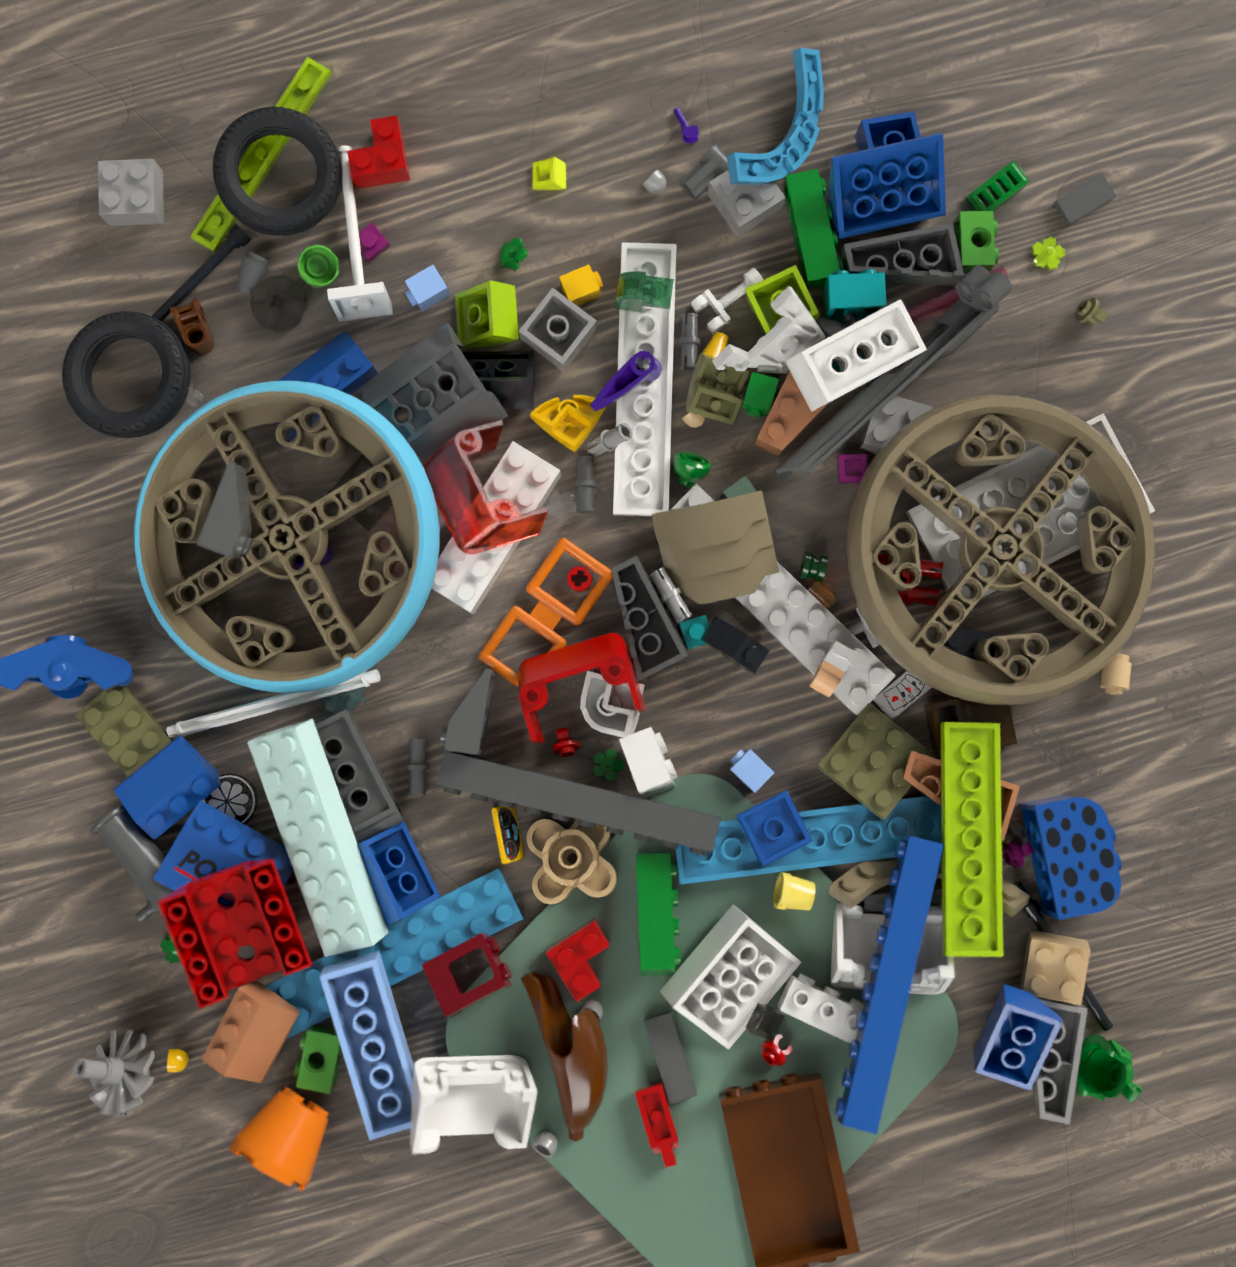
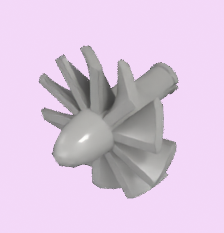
[73,1029,155,1116]

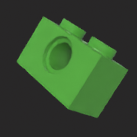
[954,211,999,274]
[294,1025,342,1094]

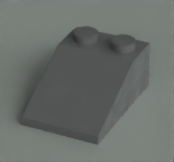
[197,461,253,559]
[441,669,496,755]

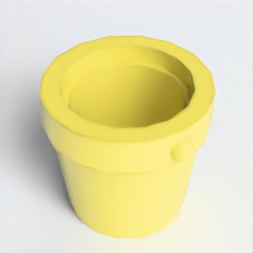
[773,872,815,910]

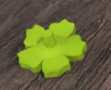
[1032,236,1066,270]

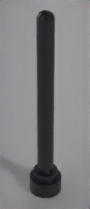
[152,224,251,322]

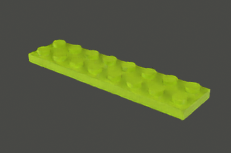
[941,722,1003,957]

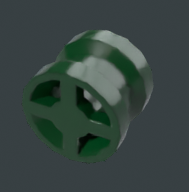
[799,551,828,583]

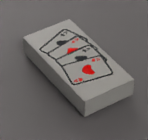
[873,671,932,720]

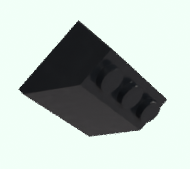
[448,351,534,410]

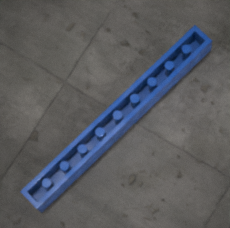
[835,835,944,1135]

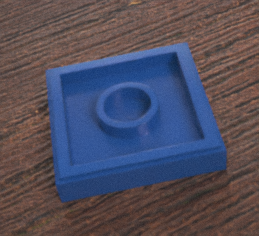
[735,790,813,867]

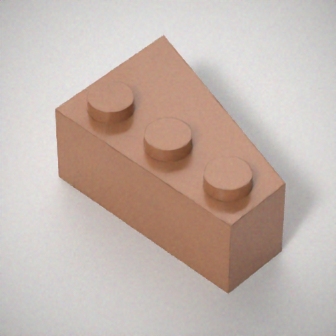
[754,371,832,457]

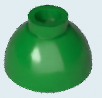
[674,452,712,487]

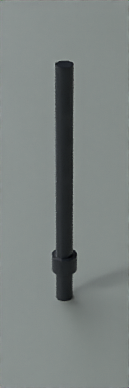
[1014,882,1113,1031]

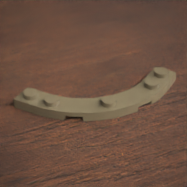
[828,855,1030,917]

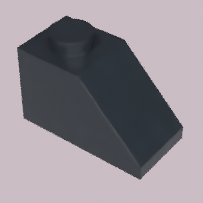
[700,617,770,674]

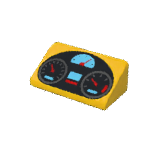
[491,805,524,864]

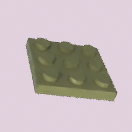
[817,703,936,821]

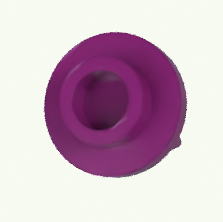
[1002,840,1034,869]

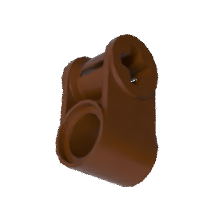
[170,298,214,355]

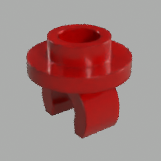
[552,727,580,758]
[761,1034,792,1066]

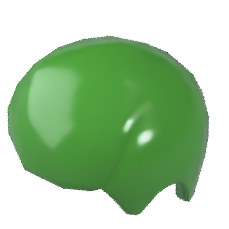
[297,244,339,288]

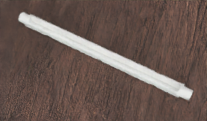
[166,669,380,738]

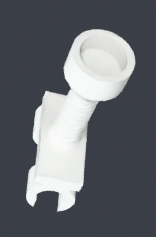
[691,268,763,334]

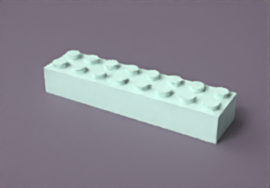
[248,719,389,957]

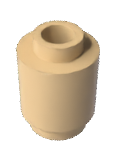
[1100,654,1132,695]

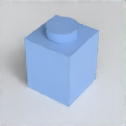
[404,265,450,312]
[729,749,775,793]

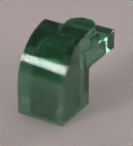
[615,271,674,312]

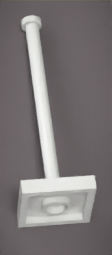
[327,146,393,322]

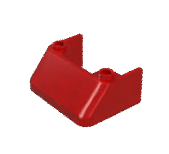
[518,633,646,744]

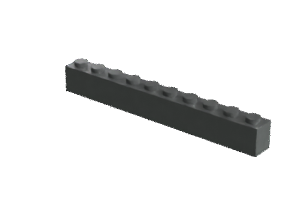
[437,751,722,856]

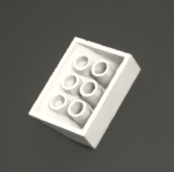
[660,904,802,1050]

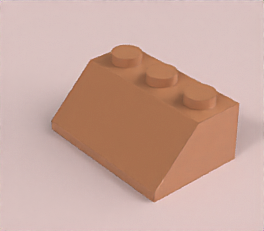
[201,980,301,1083]

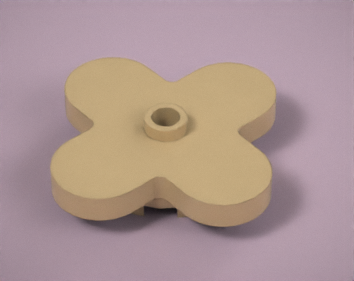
[527,819,618,905]

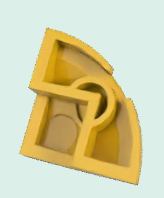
[530,395,607,452]

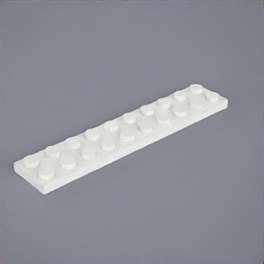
[613,242,676,517]
[672,484,896,716]

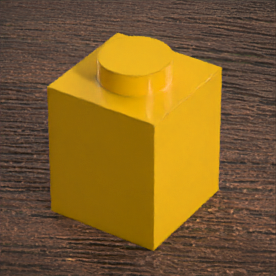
[559,265,603,306]

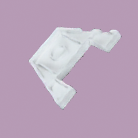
[712,286,826,374]

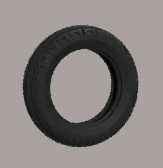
[213,107,342,236]
[62,311,191,438]

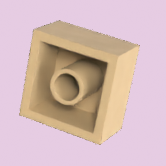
[1020,930,1091,1005]

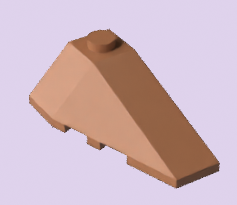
[902,751,1020,841]

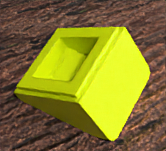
[533,157,566,190]

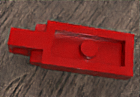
[634,1082,679,1168]

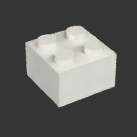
[619,727,678,799]

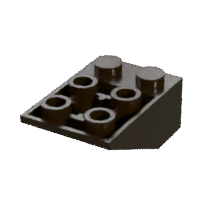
[924,698,1017,759]

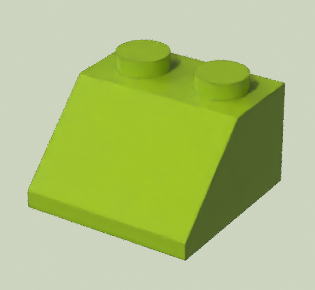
[455,280,519,349]

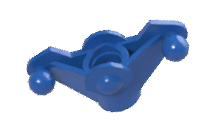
[0,635,134,700]

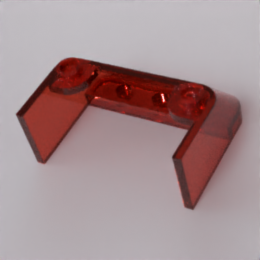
[423,420,548,555]

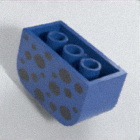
[1020,795,1122,920]

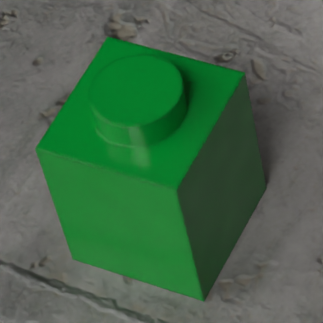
[741,372,779,418]

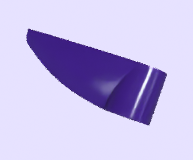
[590,351,662,412]

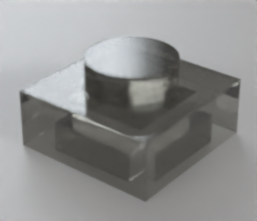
[745,1003,785,1040]

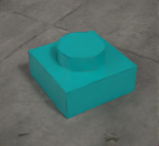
[679,615,709,650]

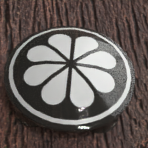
[203,773,258,825]

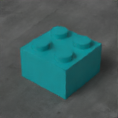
[821,269,887,323]

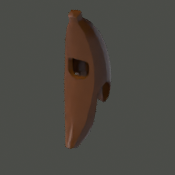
[520,972,608,1141]

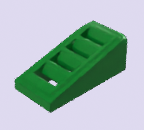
[965,161,1029,211]

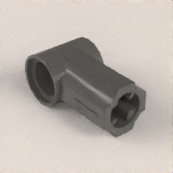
[680,145,729,200]

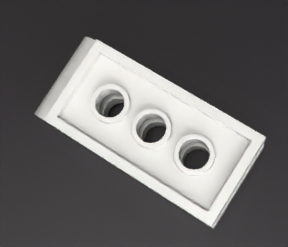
[785,299,927,412]

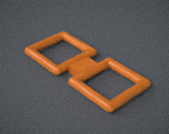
[478,538,613,688]

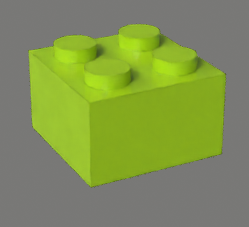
[745,265,819,336]

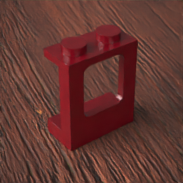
[422,933,512,1017]

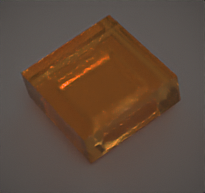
[807,581,837,609]

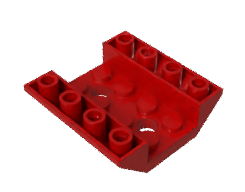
[158,858,312,1009]

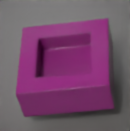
[359,222,390,263]
[837,454,867,484]

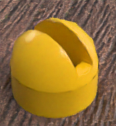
[167,1049,189,1073]

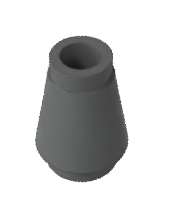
[236,251,269,295]

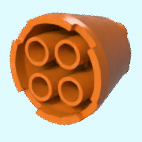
[228,1086,329,1191]

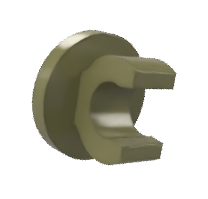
[1076,298,1108,325]

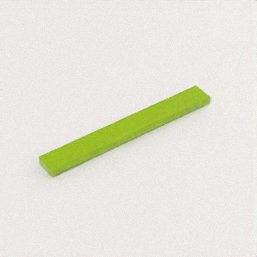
[190,56,332,253]

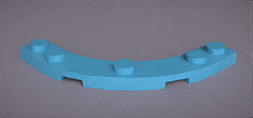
[727,48,824,185]

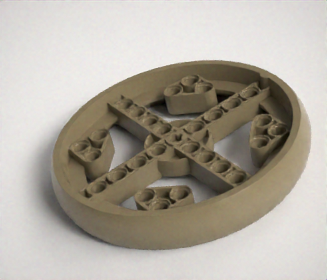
[846,394,1155,705]

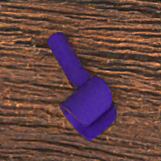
[673,108,699,143]

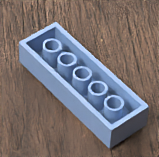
[320,951,414,1140]

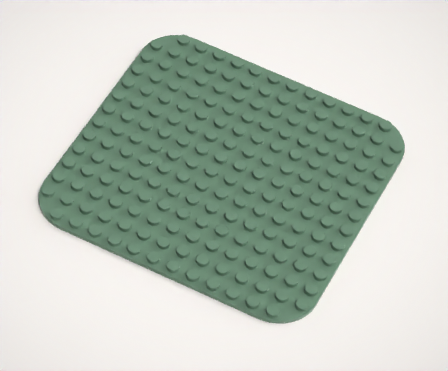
[446,774,959,1267]

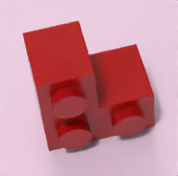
[347,115,410,189]
[546,917,610,1002]

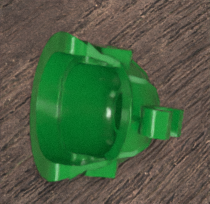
[1075,1034,1143,1103]

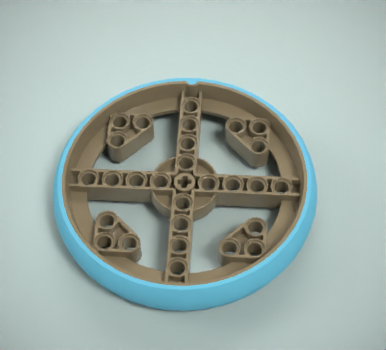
[134,381,439,693]

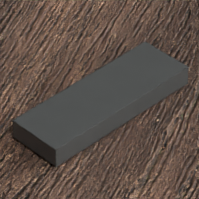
[644,1011,697,1104]

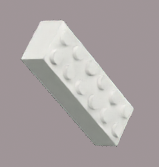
[431,441,561,615]

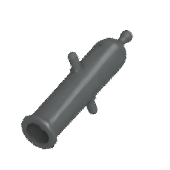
[90,805,252,990]

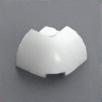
[580,671,645,737]

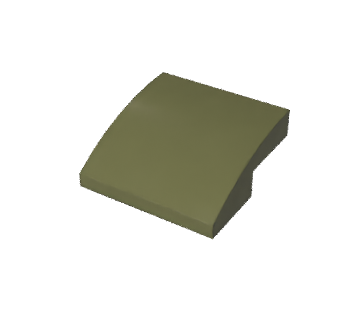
[686,353,750,425]

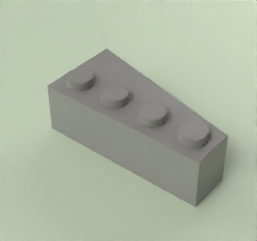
[1033,997,1088,1125]

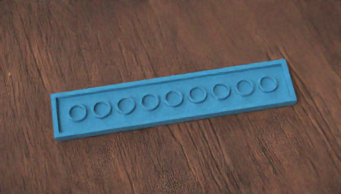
[674,796,942,885]
[265,868,524,1039]

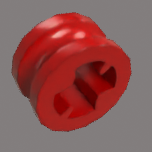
[567,566,592,592]

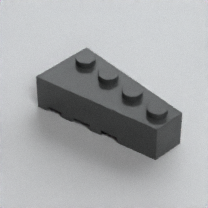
[839,223,964,286]
[611,556,690,682]

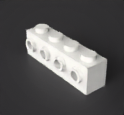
[777,973,864,1044]

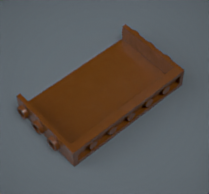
[719,1072,860,1267]

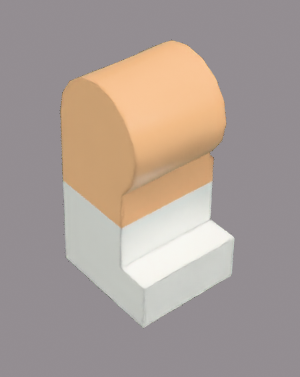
[809,641,858,698]

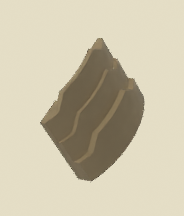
[651,490,779,604]

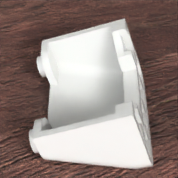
[831,902,955,995]
[410,1055,537,1154]

